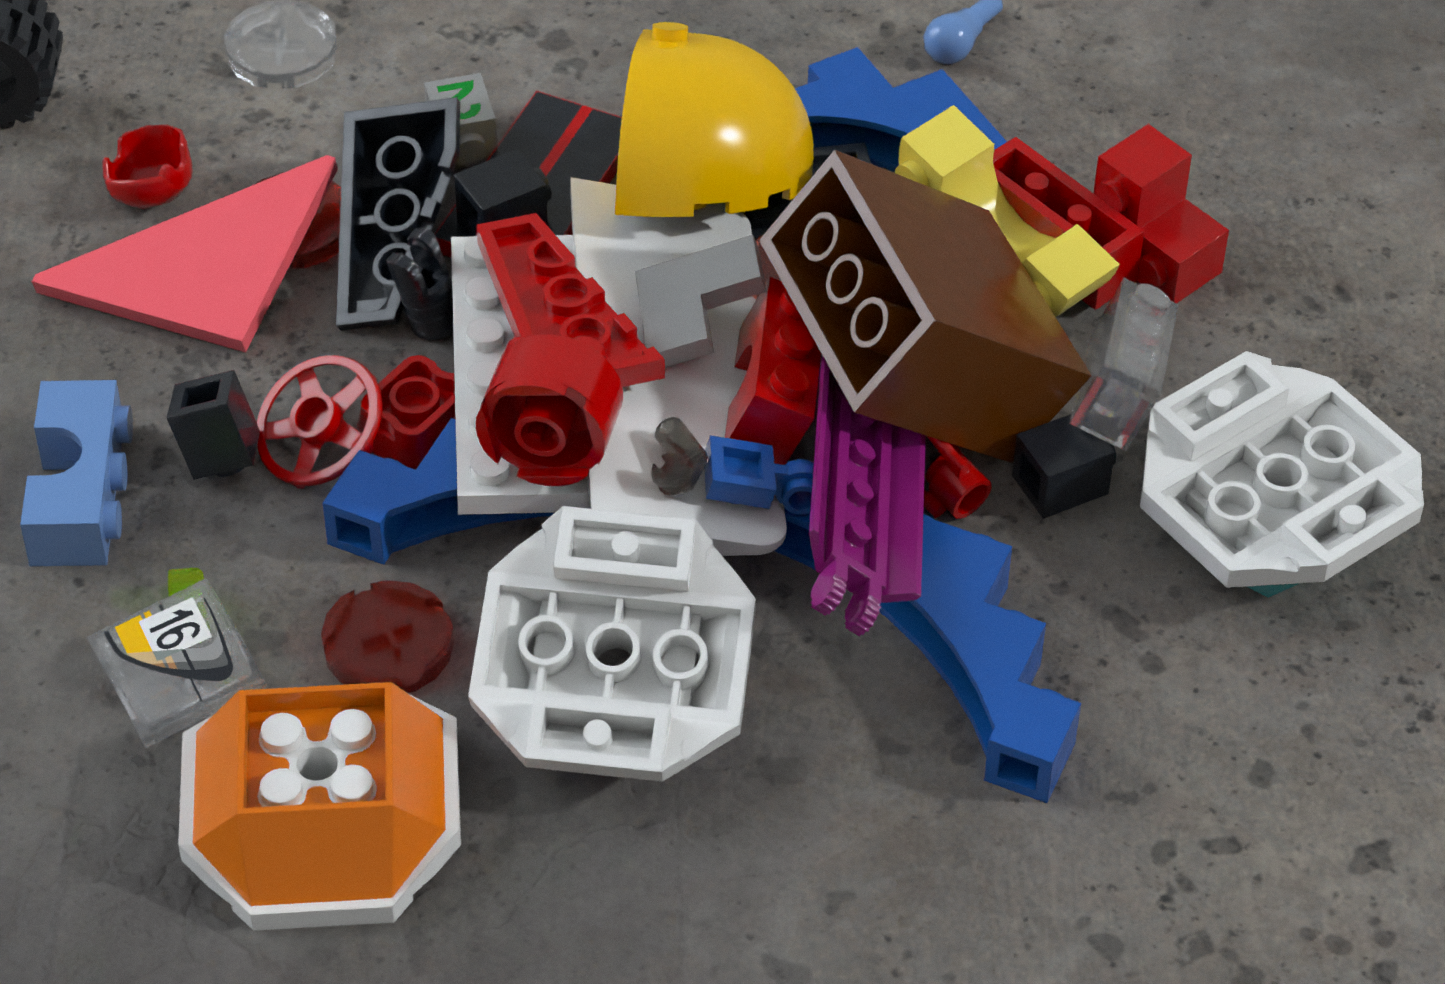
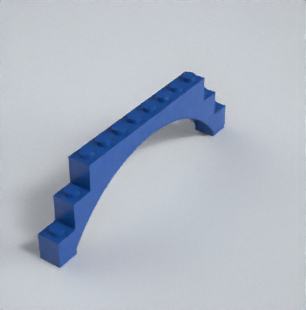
[322,418,1081,803]

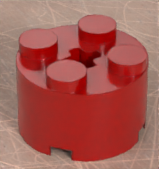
[475,334,623,486]

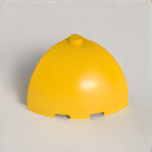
[615,22,813,217]

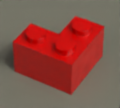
[1093,124,1229,306]

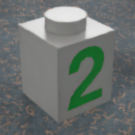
[424,73,497,170]

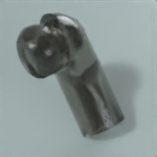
[651,417,708,497]

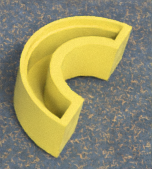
[895,105,1120,317]

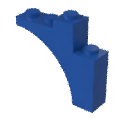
[795,47,1007,172]

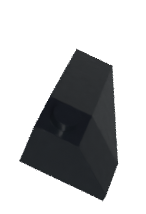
[336,97,461,331]

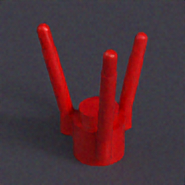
[924,436,992,519]

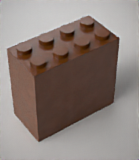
[759,150,1092,463]

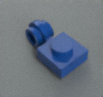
[703,435,814,515]

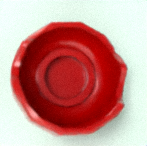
[103,124,193,209]

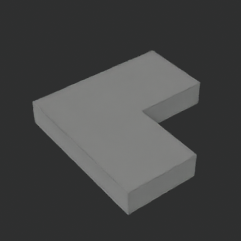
[635,234,767,368]

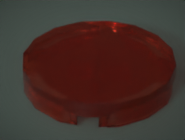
[321,580,454,693]

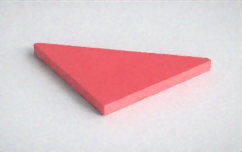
[31,155,338,353]

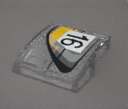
[87,578,267,748]

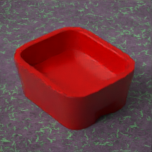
[356,355,456,470]

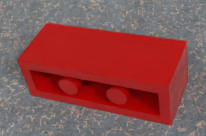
[993,137,1144,310]

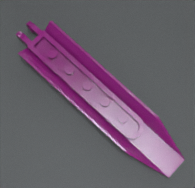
[809,355,926,637]

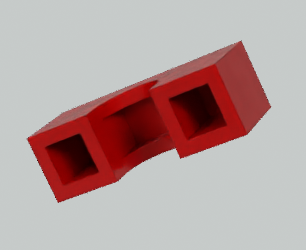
[724,277,821,465]

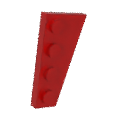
[476,213,665,387]

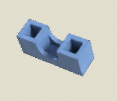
[20,380,133,566]

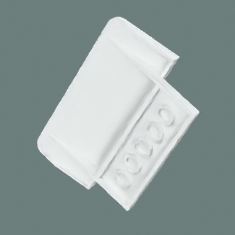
[451,177,786,556]

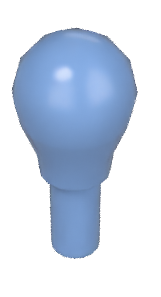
[923,0,1003,65]

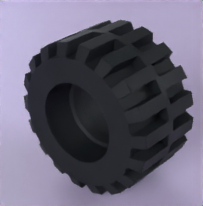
[0,0,63,129]

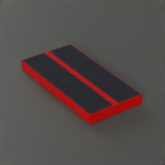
[434,90,622,258]

